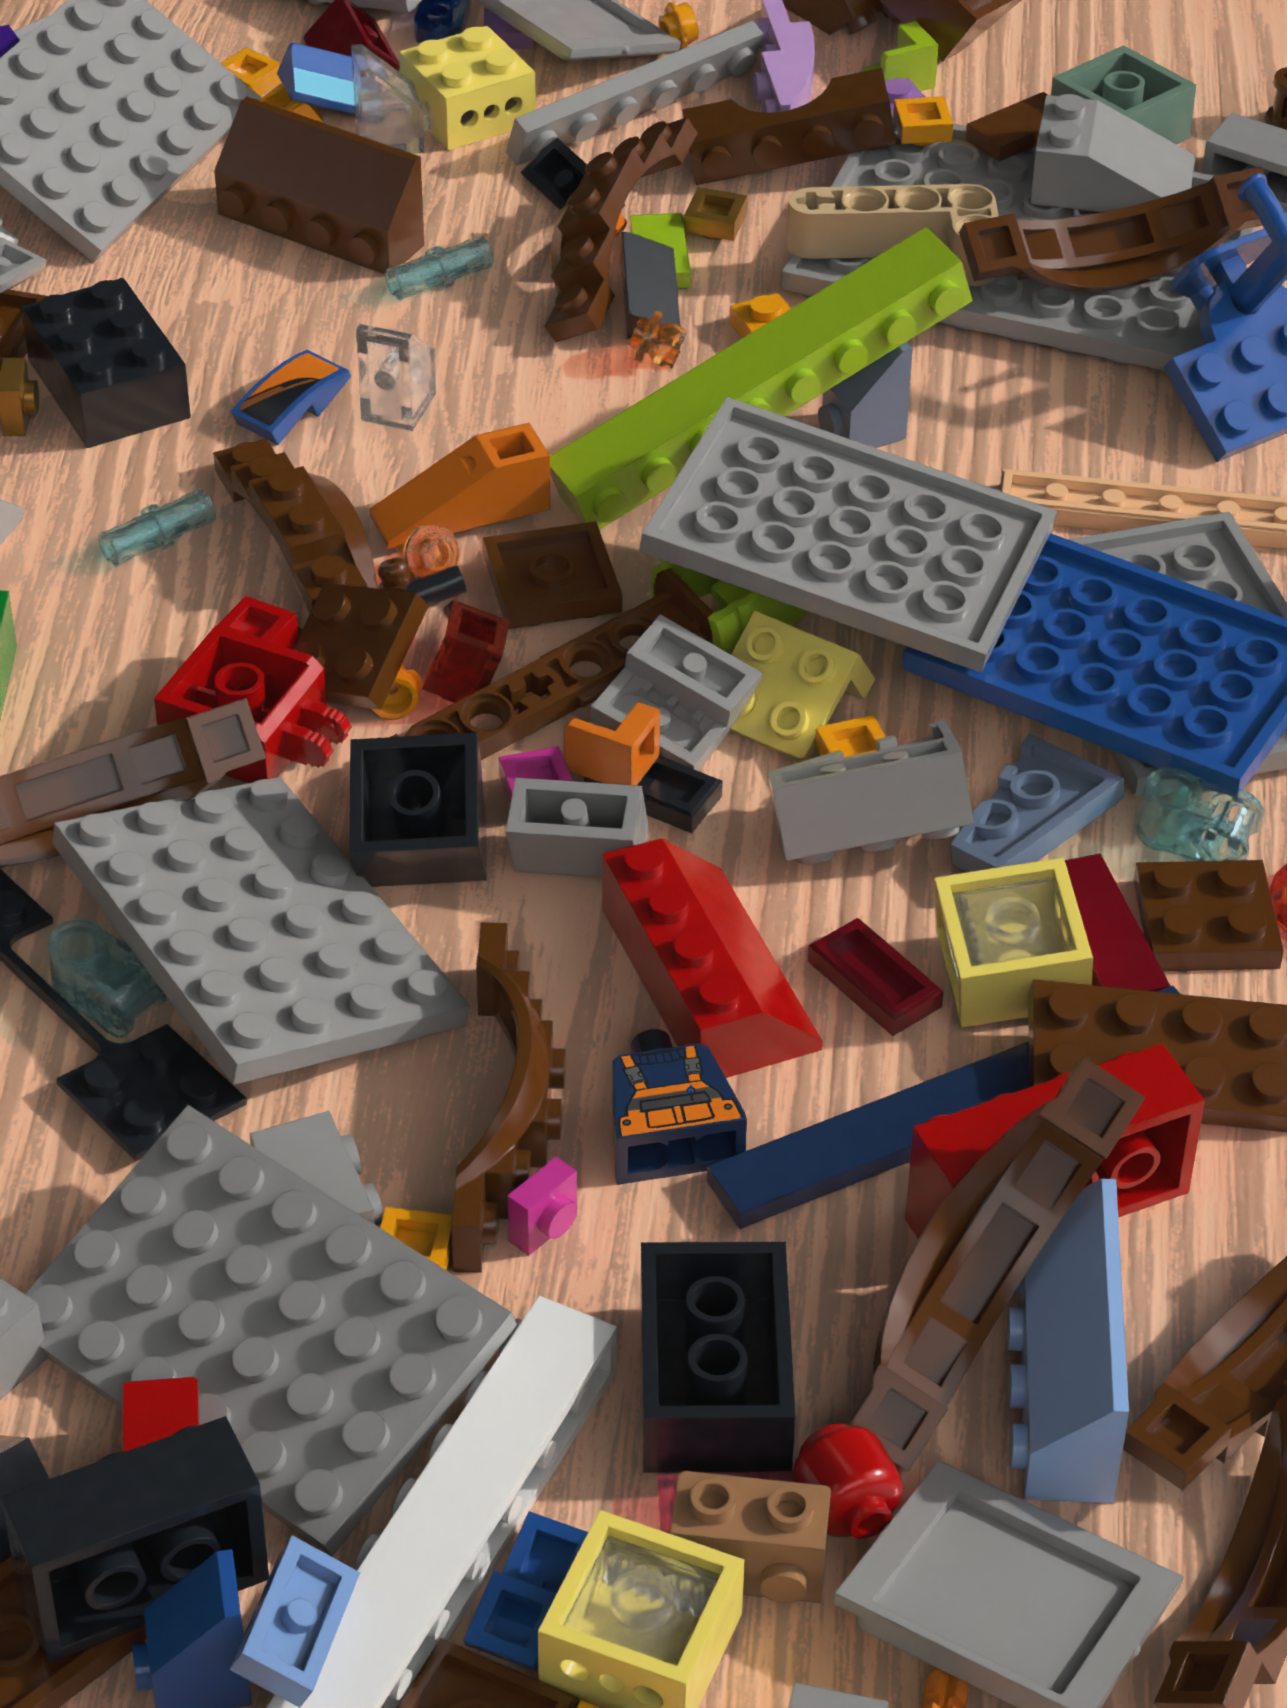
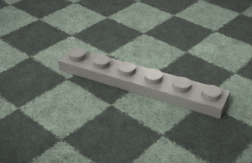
[506,20,764,166]

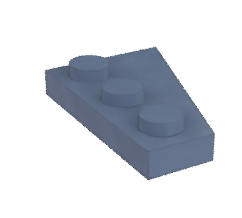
[950,733,1124,872]

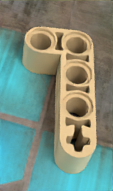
[786,184,999,286]

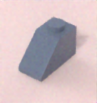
[818,342,913,448]

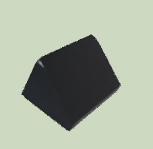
[520,138,626,211]
[621,232,681,339]

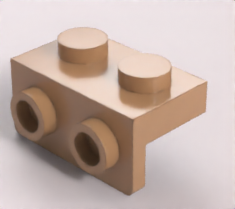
[669,1471,831,1603]

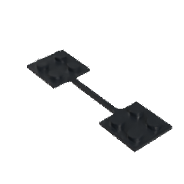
[0,869,247,1161]

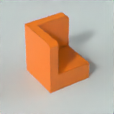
[564,702,660,786]

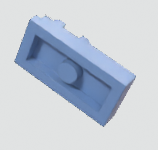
[229,1535,360,1708]

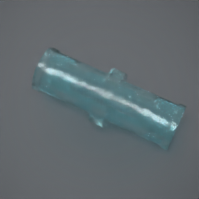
[385,235,494,300]
[98,488,216,567]

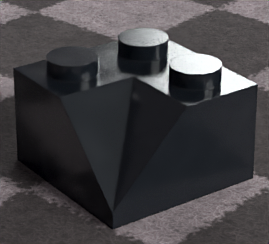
[350,732,487,887]

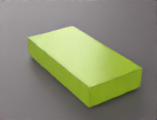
[630,213,691,289]

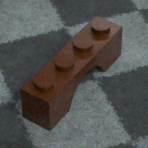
[682,68,897,185]

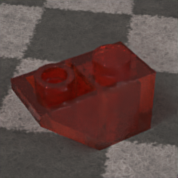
[422,600,510,703]

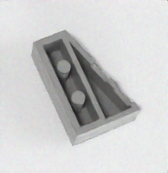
[767,719,974,864]

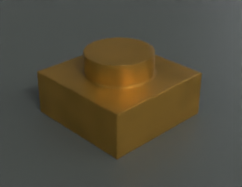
[684,187,748,241]
[0,358,39,436]

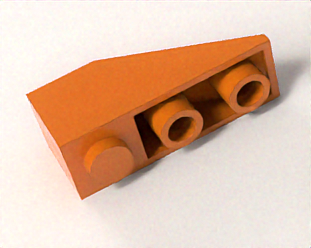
[369,422,551,549]

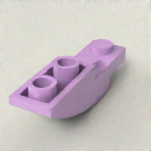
[753,0,815,113]

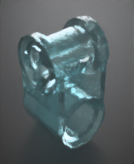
[1136,768,1265,861]
[47,920,168,1038]

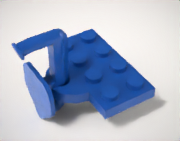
[1163,173,1287,462]

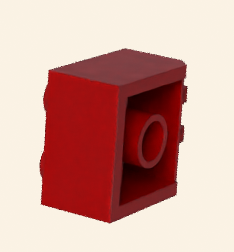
[154,625,352,783]

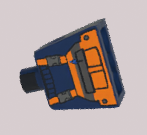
[612,1029,747,1185]

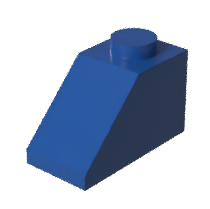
[132,1549,252,1708]

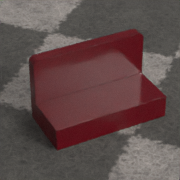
[303,0,400,82]

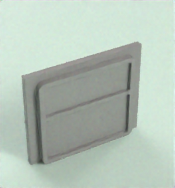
[479,0,681,61]
[833,1460,1183,1708]

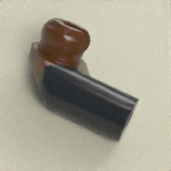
[377,557,467,606]

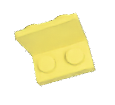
[729,610,875,762]

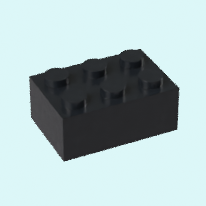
[21,277,191,448]
[640,1242,795,1473]
[1,1416,269,1663]

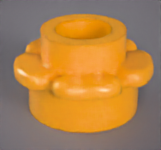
[658,2,699,49]
[372,664,422,720]

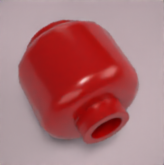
[792,1423,904,1539]

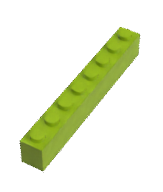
[550,227,973,530]

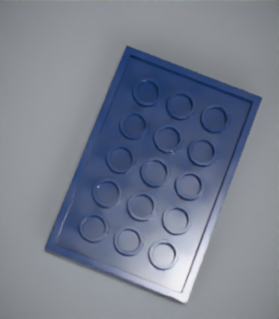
[902,533,1287,798]

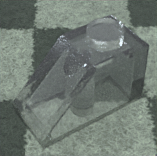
[351,44,431,154]
[356,324,436,431]

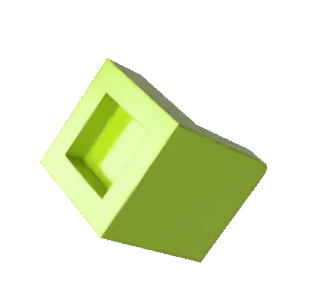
[863,21,938,91]

